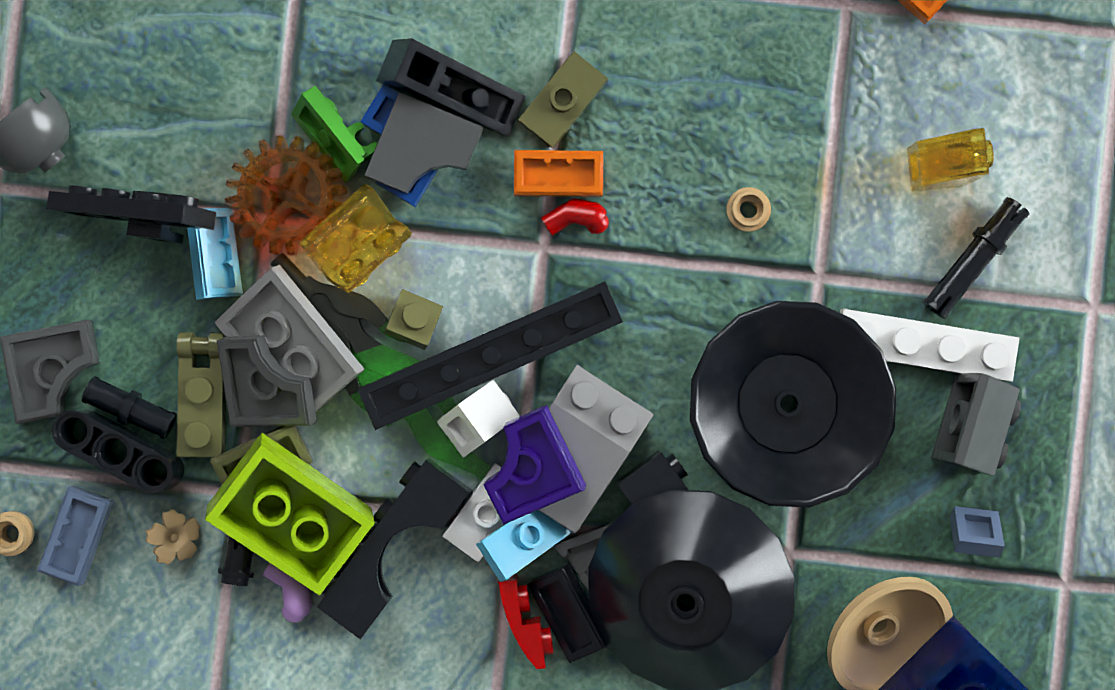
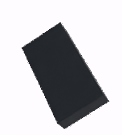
[527,563,607,663]

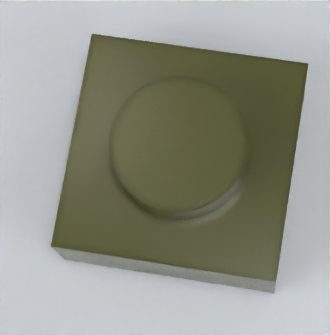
[384,289,443,350]

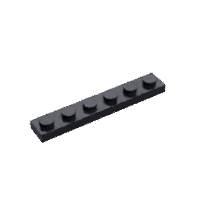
[357,282,623,430]

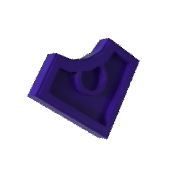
[483,405,586,525]

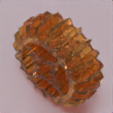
[225,135,347,256]

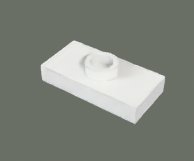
[442,463,503,562]

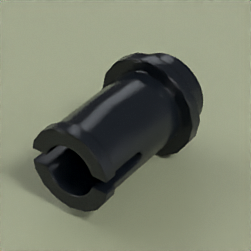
[218,536,254,586]

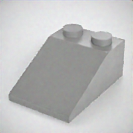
[538,365,654,534]

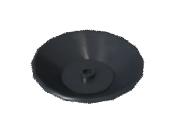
[690,301,896,508]
[588,490,795,690]

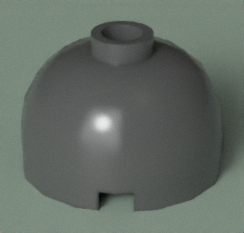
[0,87,71,173]

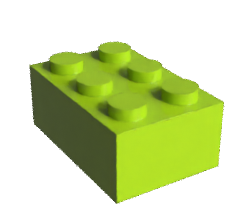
[205,433,375,596]

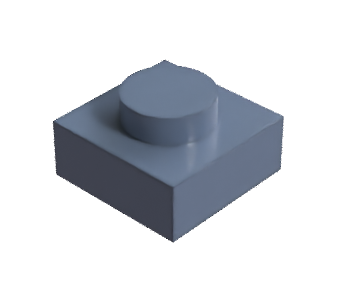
[950,506,1005,558]

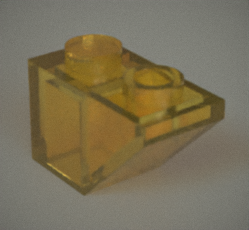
[907,128,994,192]

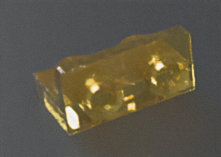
[299,183,412,293]

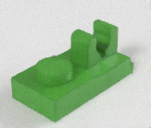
[291,86,378,183]

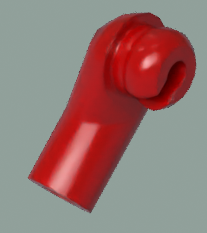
[541,198,609,236]

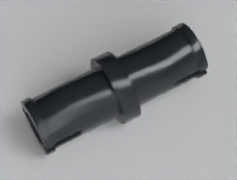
[81,376,177,439]

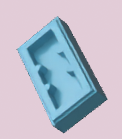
[187,208,243,300]
[476,510,572,582]

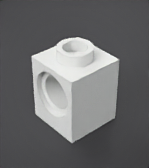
[437,380,520,458]

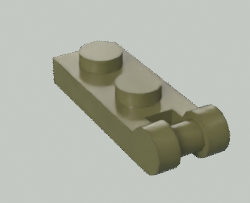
[177,332,226,457]

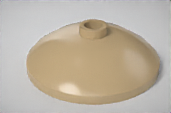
[827,577,953,690]

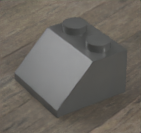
[931,373,1021,476]

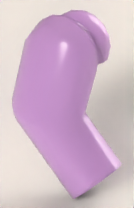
[263,563,313,623]

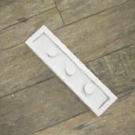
[840,309,1019,382]

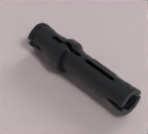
[922,197,1030,319]

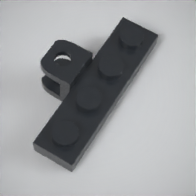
[46,185,216,244]

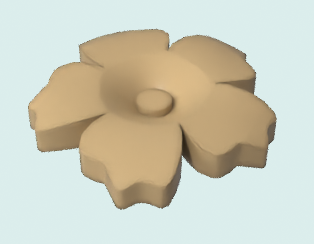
[145,509,200,565]

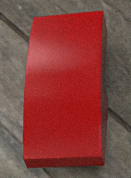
[498,574,554,669]

